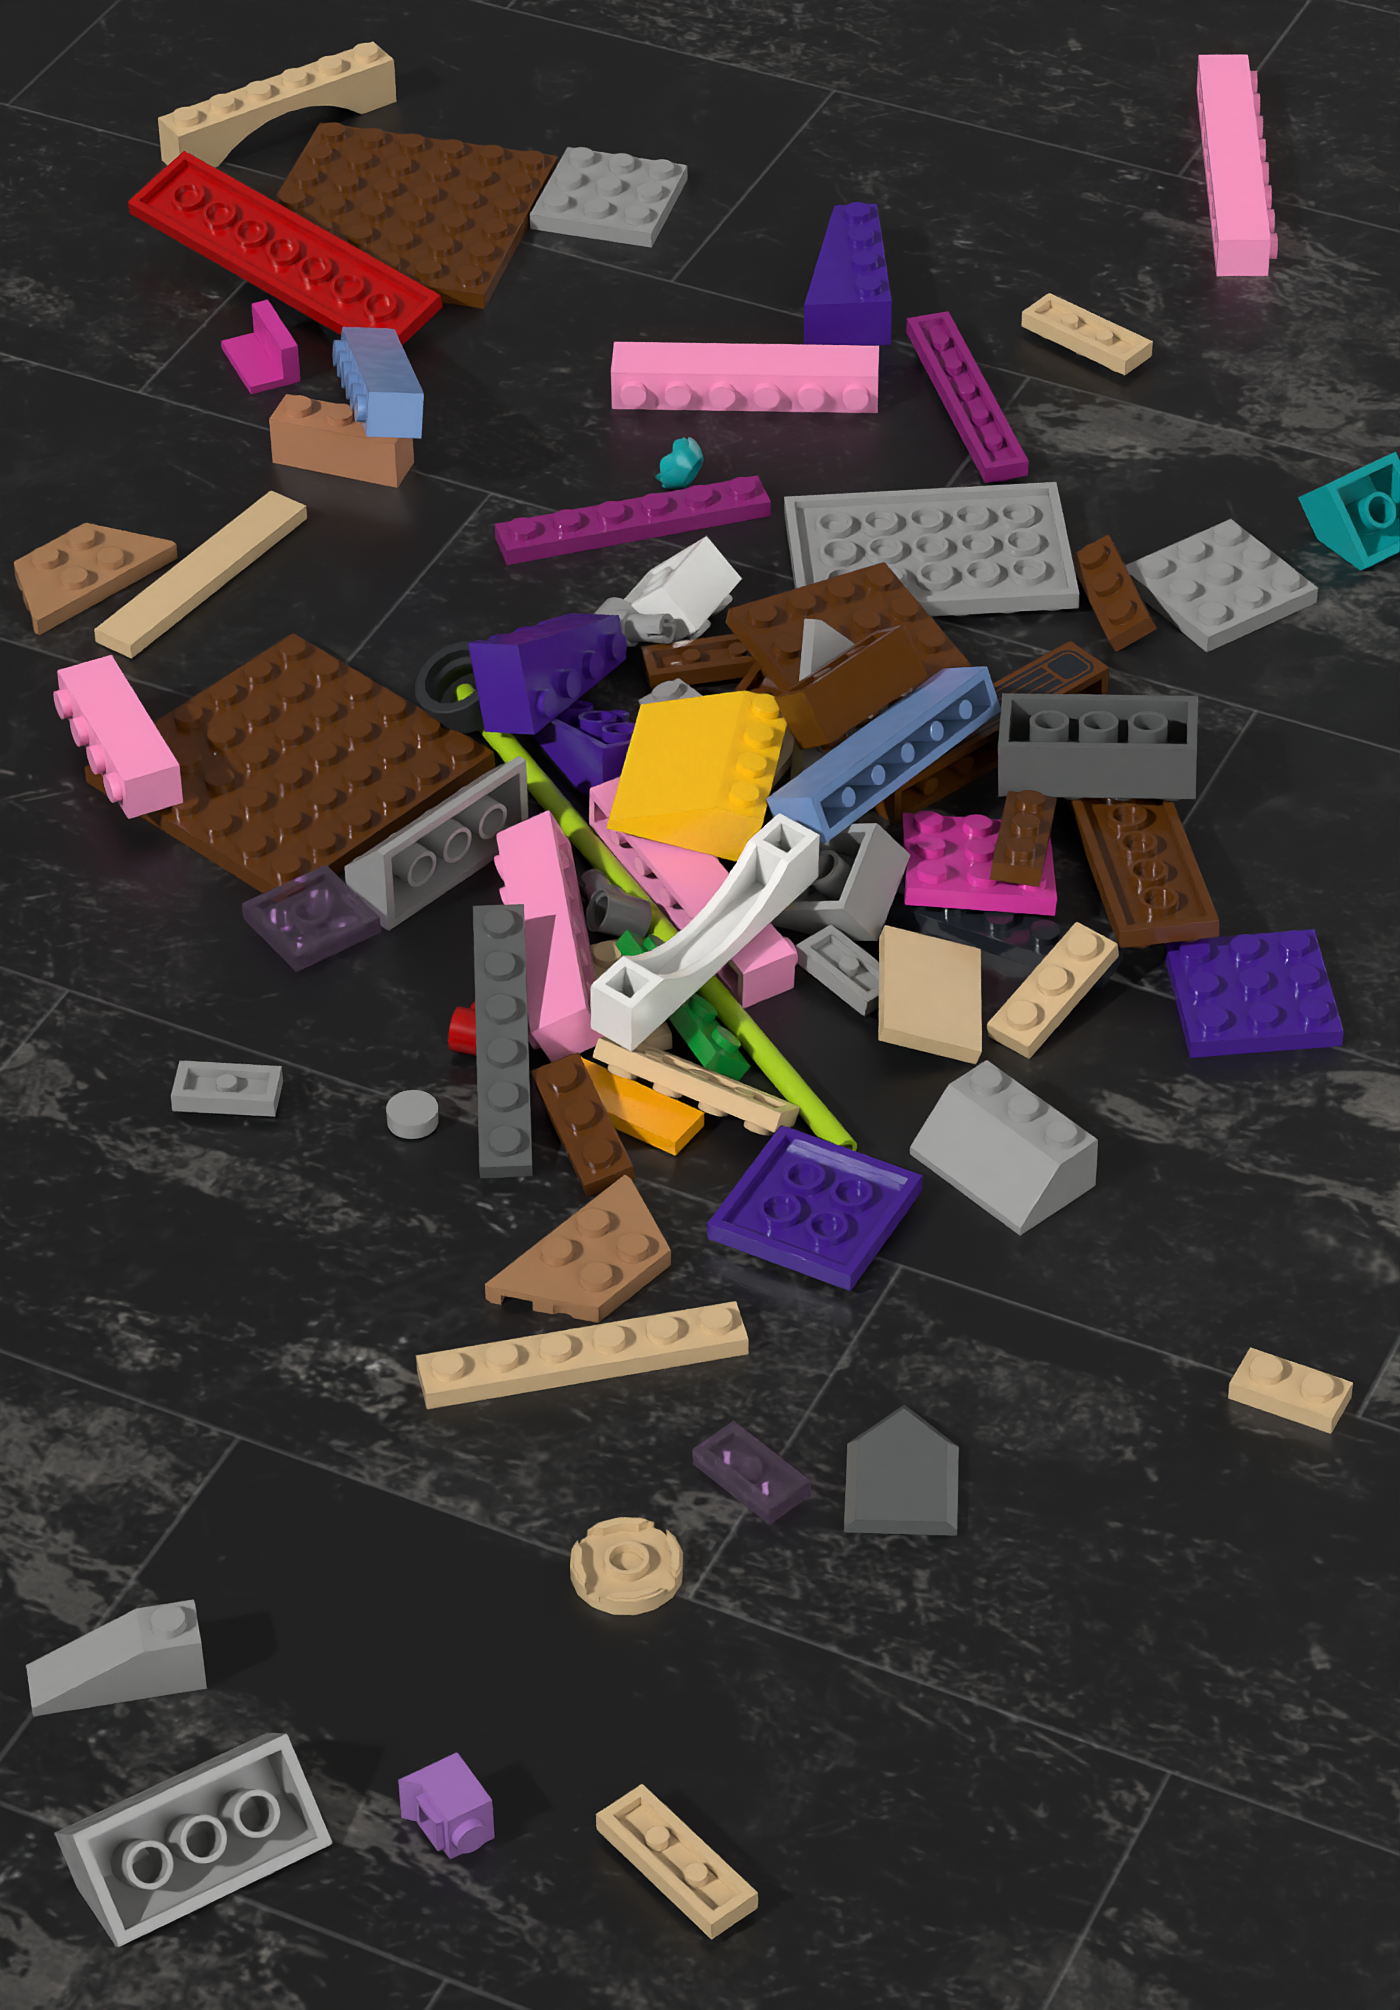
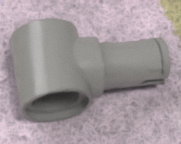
[594,597,676,647]

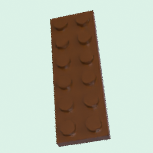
[1066,797,1219,948]

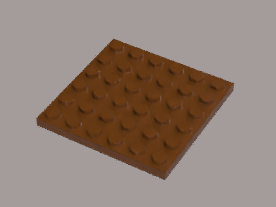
[273,122,558,309]
[84,633,495,909]

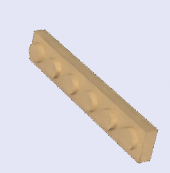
[416,1301,749,1409]

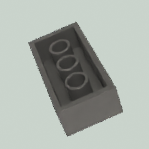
[998,693,1198,801]

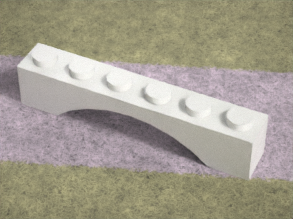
[591,813,820,1052]

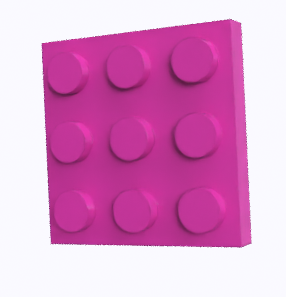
[901,811,1057,916]

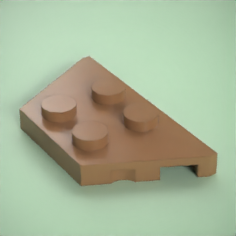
[14,523,178,635]
[485,1175,671,1323]

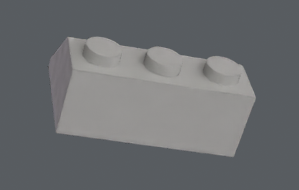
[910,1060,1098,1236]

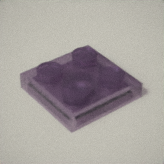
[242,865,381,972]

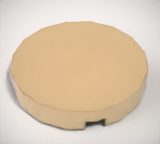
[570,1517,683,1615]

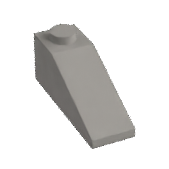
[26,1600,207,1716]

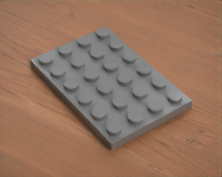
[784,482,1079,616]

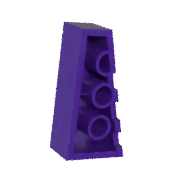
[804,202,892,346]
[468,613,627,735]

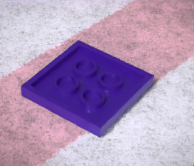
[1164,929,1343,1058]
[707,1125,923,1291]

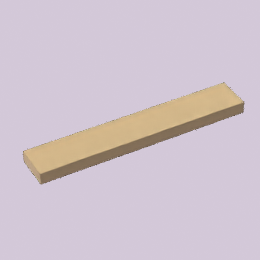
[94,491,307,659]

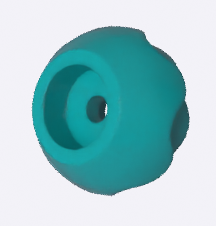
[655,437,704,490]

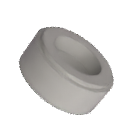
[386,1090,439,1139]

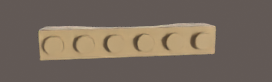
[158,42,397,167]

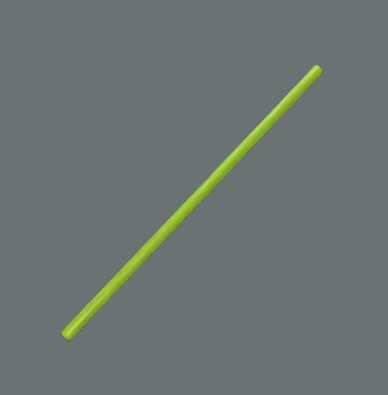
[452,684,857,1151]

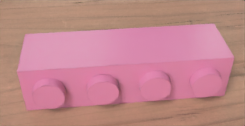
[53,655,183,819]

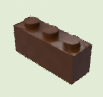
[774,625,928,751]

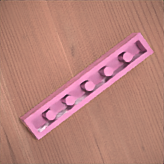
[611,342,879,413]
[589,777,798,1009]
[494,810,604,1063]

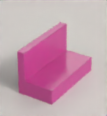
[221,300,301,394]

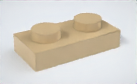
[1228,1347,1353,1434]

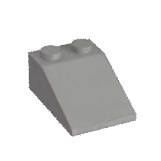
[771,823,911,941]

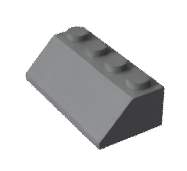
[345,756,529,931]
[54,1733,333,1947]

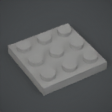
[530,147,688,248]
[1126,519,1318,652]

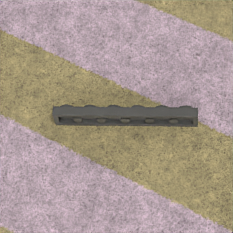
[473,904,533,1178]

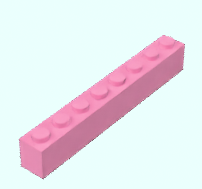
[1196,55,1278,276]

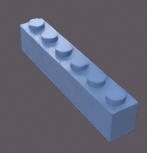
[333,327,424,438]
[767,666,1001,843]

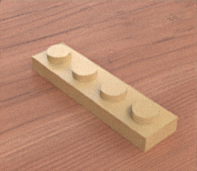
[593,1036,800,1136]

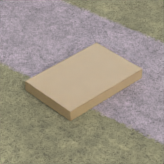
[878,925,982,1064]

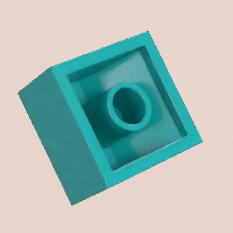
[1298,452,1400,571]

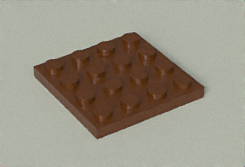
[725,562,972,708]

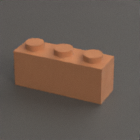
[269,394,414,488]

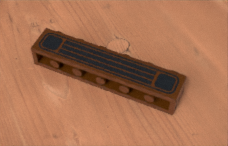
[872,641,1109,825]

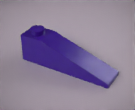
[531,699,635,797]

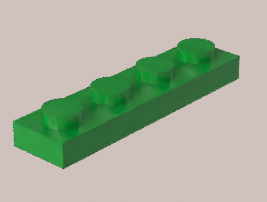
[615,929,751,1081]

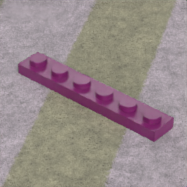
[906,311,1029,483]
[495,475,771,565]

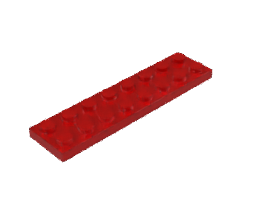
[127,151,443,346]

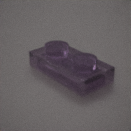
[693,1421,810,1525]

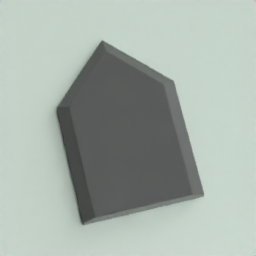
[844,1405,959,1536]

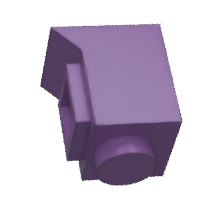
[398,1753,495,1859]

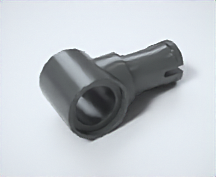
[578,869,652,939]

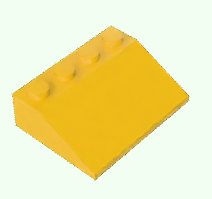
[606,690,787,862]

